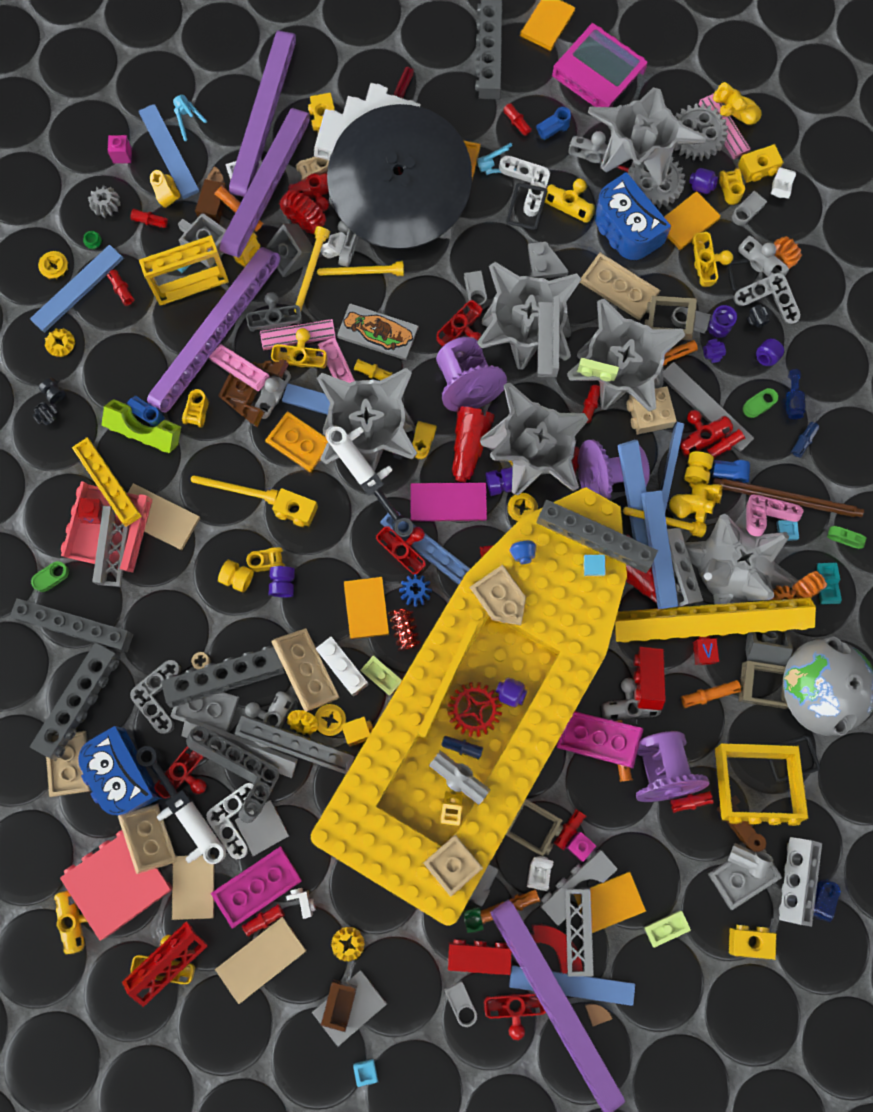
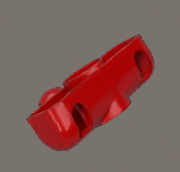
[288,173,329,211]
[436,300,482,347]
[679,410,733,457]
[376,526,426,575]
[154,746,206,799]
[484,993,546,1041]

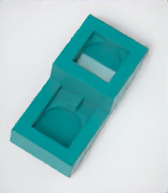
[817,563,842,604]

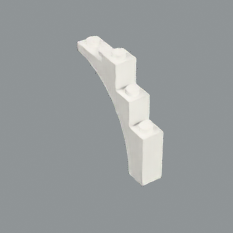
[314,83,420,160]

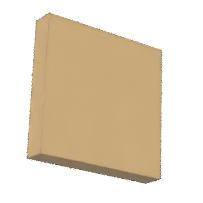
[423,835,483,897]

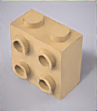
[626,387,677,434]

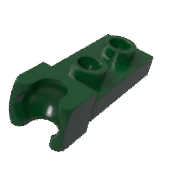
[463,905,484,933]

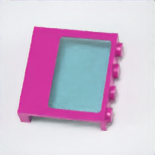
[552,23,648,107]

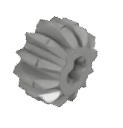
[88,185,121,218]

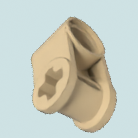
[296,156,329,181]

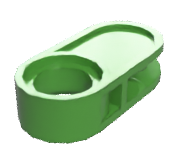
[743,388,778,418]
[827,526,867,549]
[31,561,69,592]

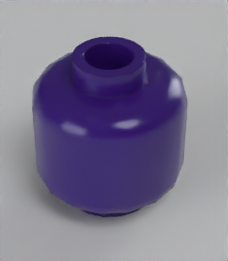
[690,168,718,194]
[756,338,784,366]
[496,678,527,707]

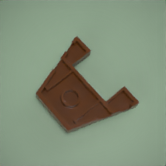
[218,359,289,427]

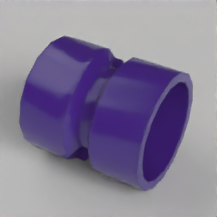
[707,305,737,338]
[486,467,513,496]
[268,566,295,598]

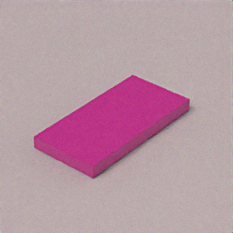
[411,483,487,522]
[557,711,644,768]
[211,846,302,929]

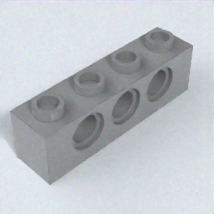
[667,528,703,607]
[779,837,822,927]

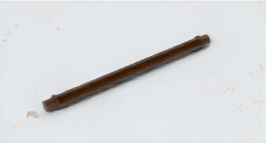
[712,478,864,517]

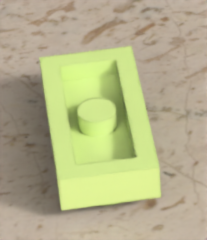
[577,358,619,381]
[360,656,402,696]
[644,910,691,947]

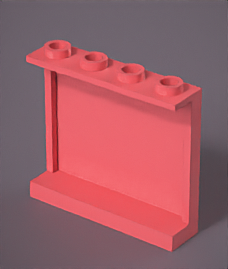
[61,481,153,573]
[60,830,173,941]

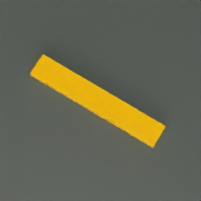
[72,437,142,527]
[418,621,478,738]

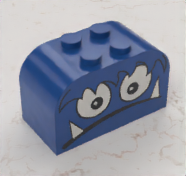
[594,172,671,260]
[78,726,162,815]

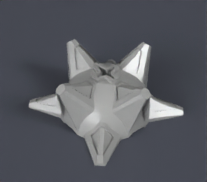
[588,87,707,185]
[477,262,582,370]
[567,299,685,412]
[317,368,417,472]
[480,383,589,495]
[685,508,798,605]

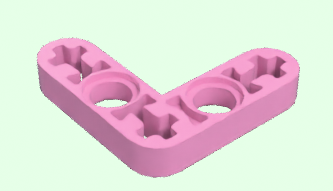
[746,495,803,537]

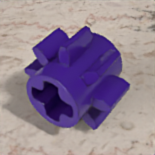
[703,339,726,363]

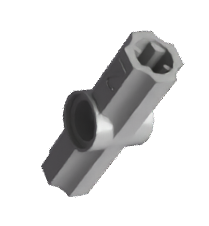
[429,751,491,805]

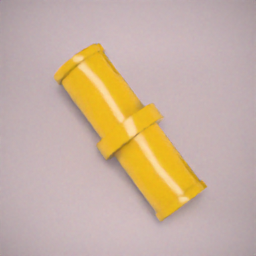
[354,359,393,380]

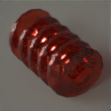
[389,608,421,651]

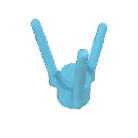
[173,95,207,141]
[477,143,517,175]

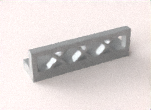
[538,296,560,377]
[92,506,129,587]
[565,888,593,976]

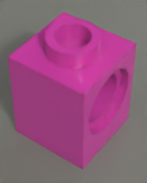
[108,135,132,163]
[566,832,596,862]

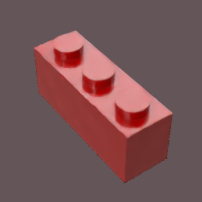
[633,647,665,710]
[448,939,512,975]

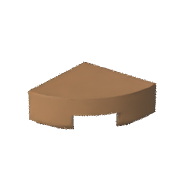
[206,166,224,183]
[585,1003,612,1026]

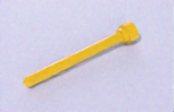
[294,226,330,313]
[317,261,404,276]
[191,475,280,505]
[623,507,706,537]

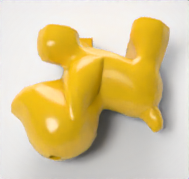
[713,82,761,125]
[669,483,722,523]

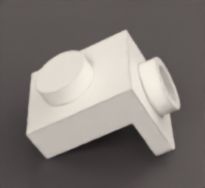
[771,167,796,199]
[320,232,346,258]
[527,856,553,891]
[286,888,315,919]

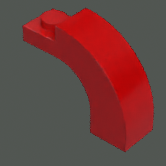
[528,924,583,974]

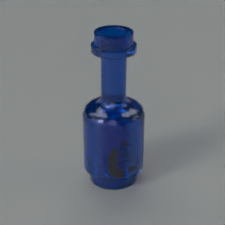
[786,369,806,419]

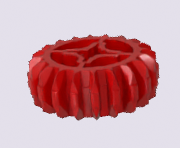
[279,189,326,234]
[447,682,502,737]

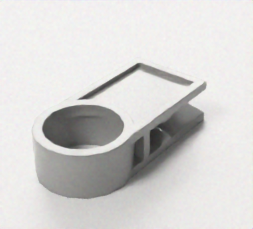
[732,191,767,226]
[339,229,358,267]
[464,271,487,308]
[671,307,711,334]
[444,981,477,1027]

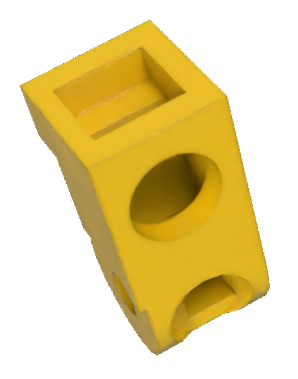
[441,791,463,826]

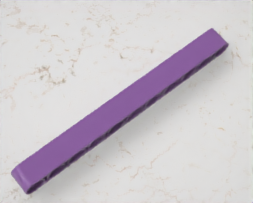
[229,30,296,197]
[220,108,310,258]
[147,247,280,412]
[490,900,625,1112]

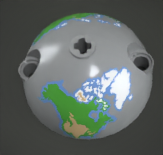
[783,637,873,736]

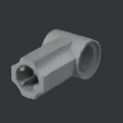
[728,843,773,879]
[469,865,499,907]

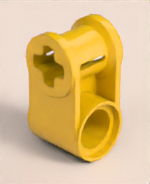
[719,168,745,205]
[150,170,180,208]
[182,389,209,428]
[412,421,437,459]
[246,547,285,572]

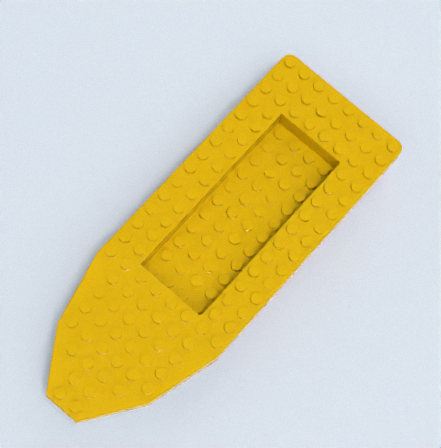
[311,487,627,925]

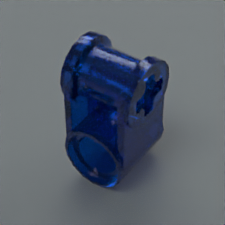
[813,879,841,922]

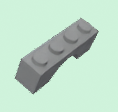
[540,850,617,926]

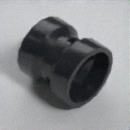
[39,378,66,404]

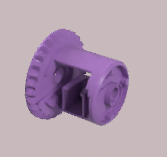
[436,337,507,412]
[578,440,650,500]
[636,731,709,802]

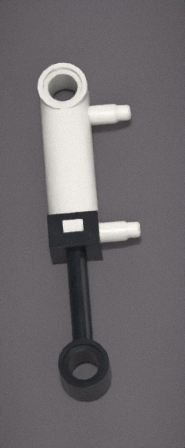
[326,426,413,537]
[136,746,226,864]

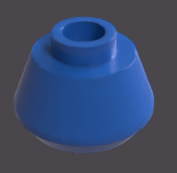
[509,540,537,564]

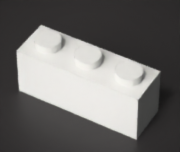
[316,637,369,697]

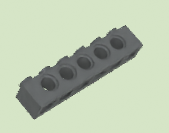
[475,0,502,99]
[536,500,658,573]
[10,598,134,653]
[30,643,120,761]
[161,646,285,708]

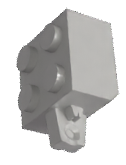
[178,214,226,268]

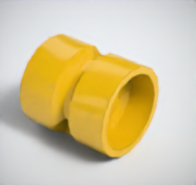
[684,451,714,485]
[218,559,254,593]

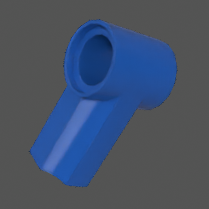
[536,107,571,140]
[127,396,165,427]
[711,460,750,483]

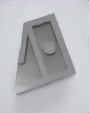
[528,242,568,278]

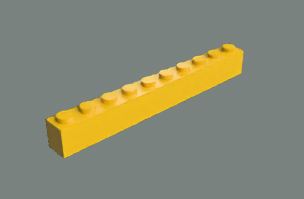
[614,598,816,643]

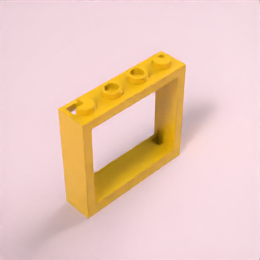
[139,235,229,306]
[715,743,808,826]

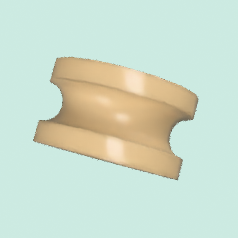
[191,652,211,670]

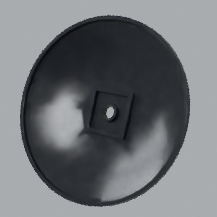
[327,104,472,249]

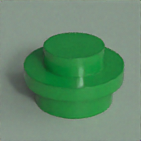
[83,231,102,249]

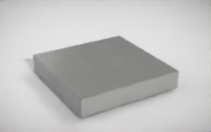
[235,800,289,856]

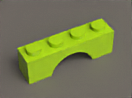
[101,399,181,453]

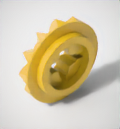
[39,251,68,279]
[45,328,75,357]
[508,493,538,521]
[315,704,346,736]
[287,710,318,735]
[331,927,364,962]

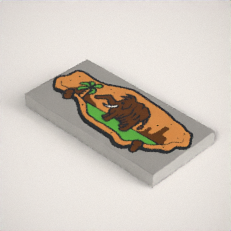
[337,304,418,360]

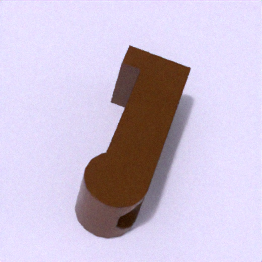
[717,795,766,852]

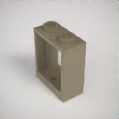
[645,296,697,340]
[738,661,789,709]
[505,799,563,856]

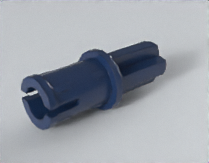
[791,422,819,458]
[441,736,483,760]

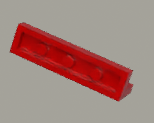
[122,921,208,1007]

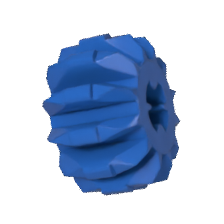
[399,574,432,607]

